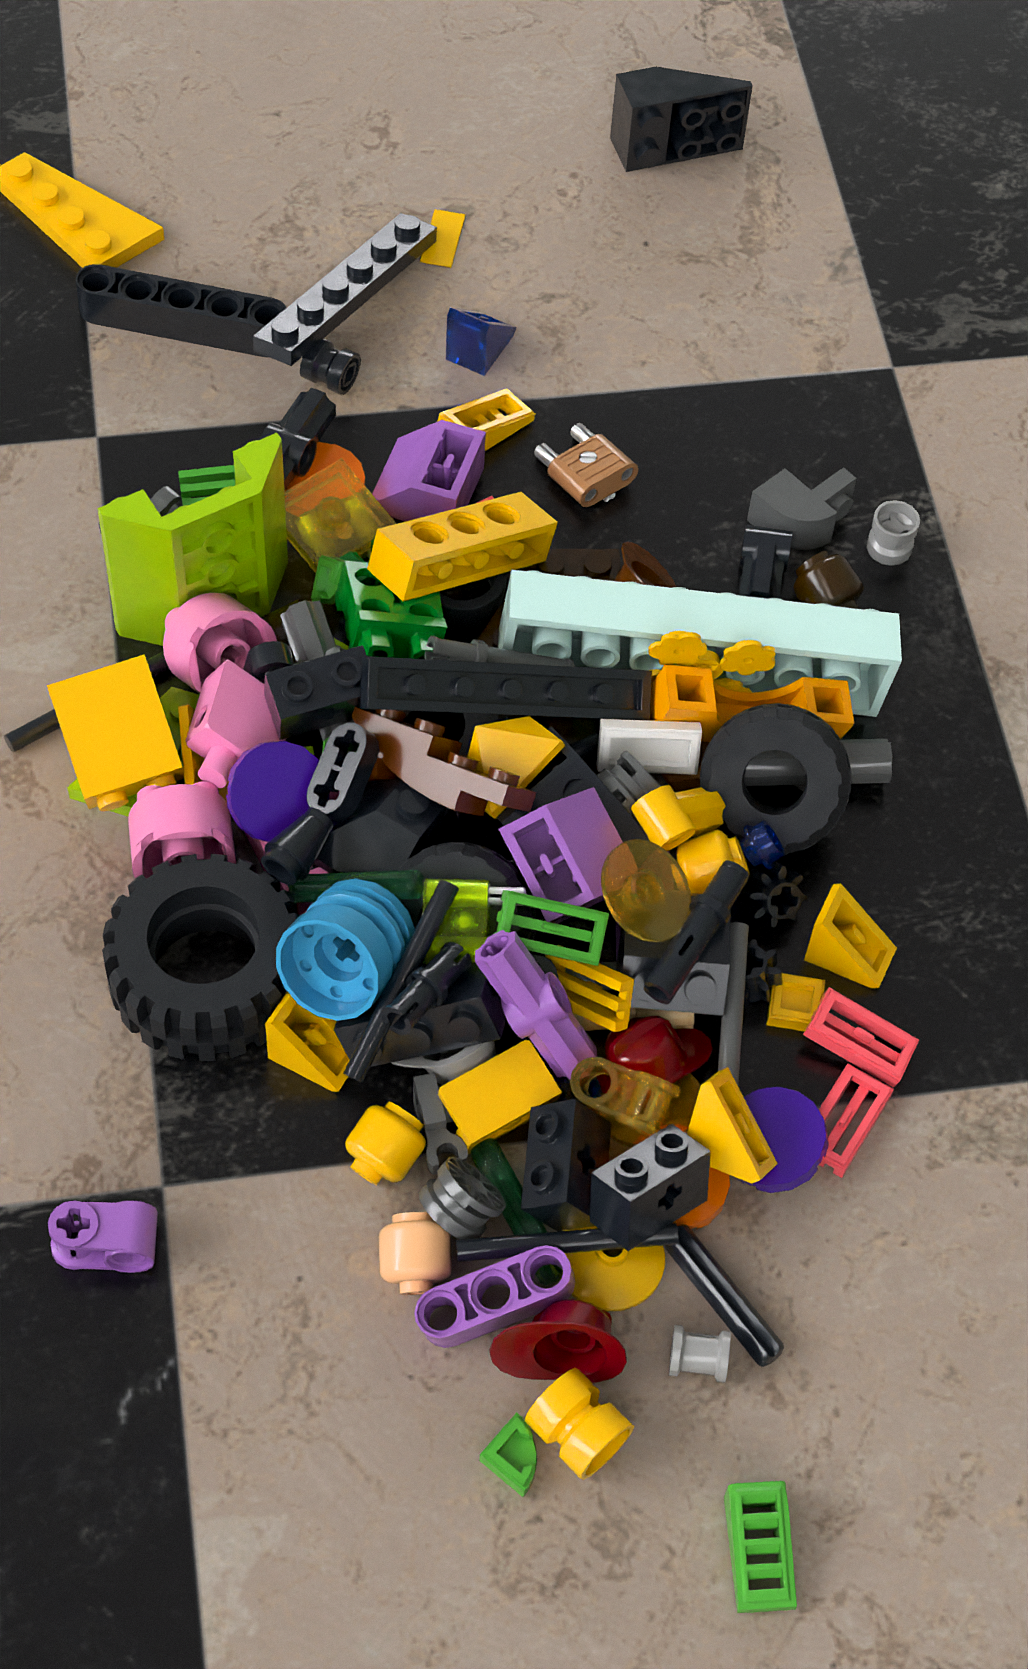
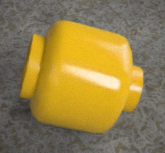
[669,830,749,894]
[345,1101,426,1186]

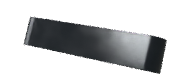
[75,264,286,357]

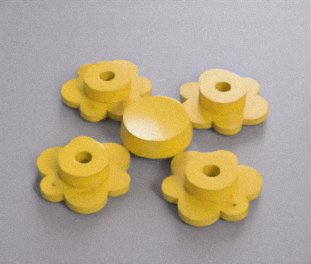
[648,631,776,693]

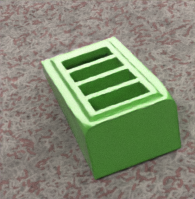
[724,1481,797,1613]

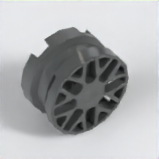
[596,751,660,829]
[418,1157,506,1239]

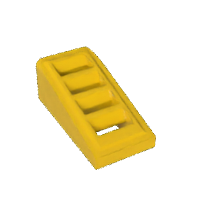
[437,388,535,451]

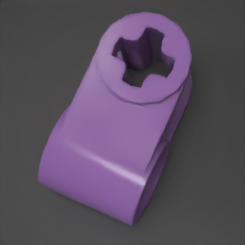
[48,1200,158,1273]

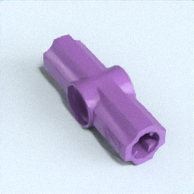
[475,930,597,1080]

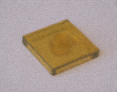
[285,458,397,573]

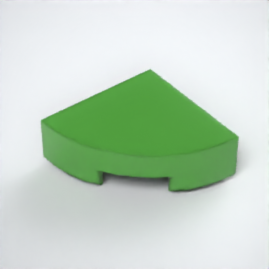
[311,555,344,605]
[479,1412,537,1497]

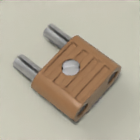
[534,423,638,507]

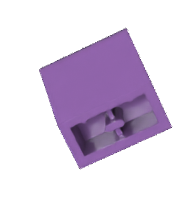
[367,420,486,522]
[499,787,642,924]

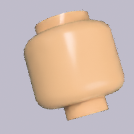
[379,1212,452,1295]

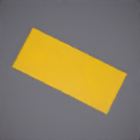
[420,209,466,268]

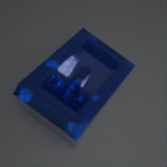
[446,307,517,376]

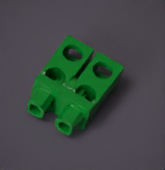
[334,560,447,659]

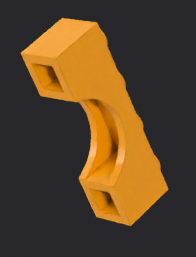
[650,665,854,742]

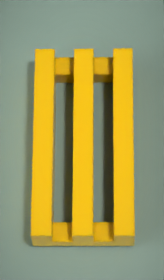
[545,945,634,1032]

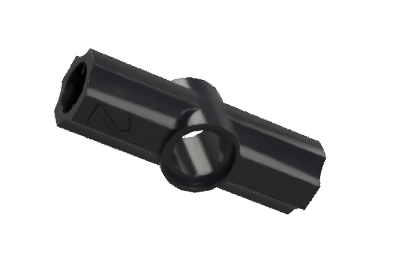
[260,388,336,492]

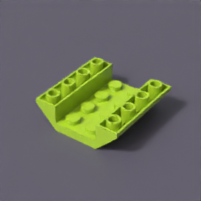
[97,433,288,646]

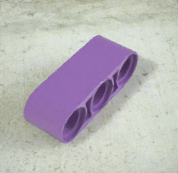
[414,1245,575,1348]

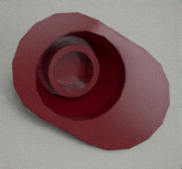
[596,1016,712,1102]
[489,1299,627,1383]

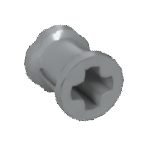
[669,1324,731,1383]

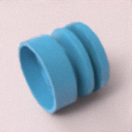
[276,878,415,1021]

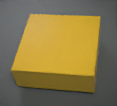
[766,973,825,1031]

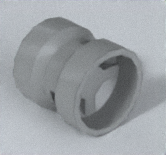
[866,500,920,566]

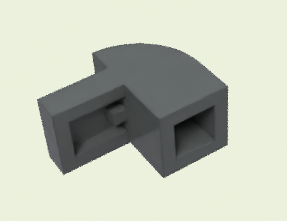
[747,467,857,550]

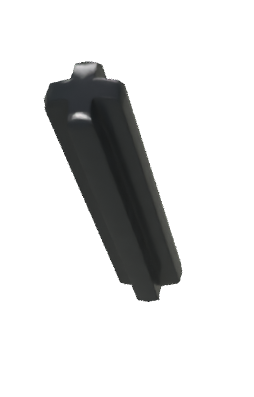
[664,1224,784,1367]

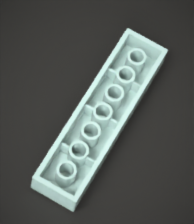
[498,570,902,717]

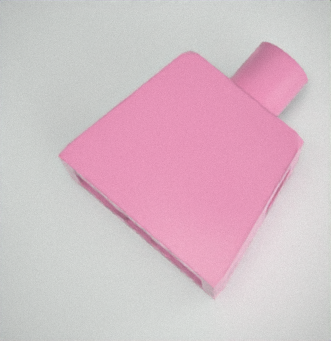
[185,659,286,788]

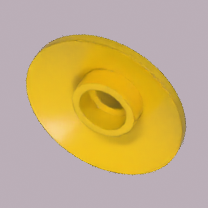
[556,1226,665,1311]

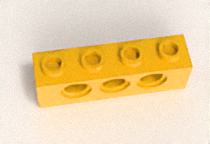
[367,492,558,602]

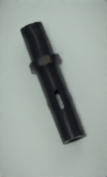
[644,860,749,1005]

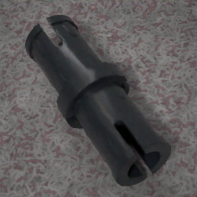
[382,941,472,1036]

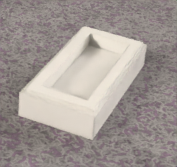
[596,719,702,775]

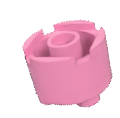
[163,593,277,694]
[128,781,236,879]

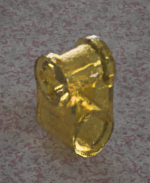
[570,1057,681,1137]

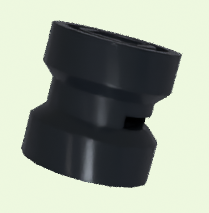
[300,338,361,395]

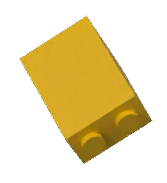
[47,654,184,811]

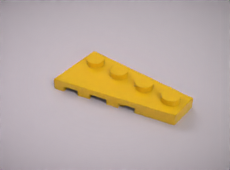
[0,152,165,268]

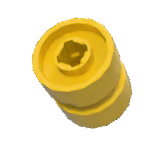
[525,1368,634,1480]

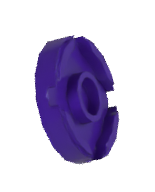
[226,741,330,842]
[735,1087,829,1193]

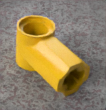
[631,785,726,854]

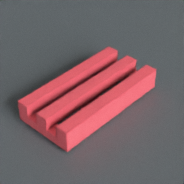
[803,987,919,1088]
[819,1063,894,1178]

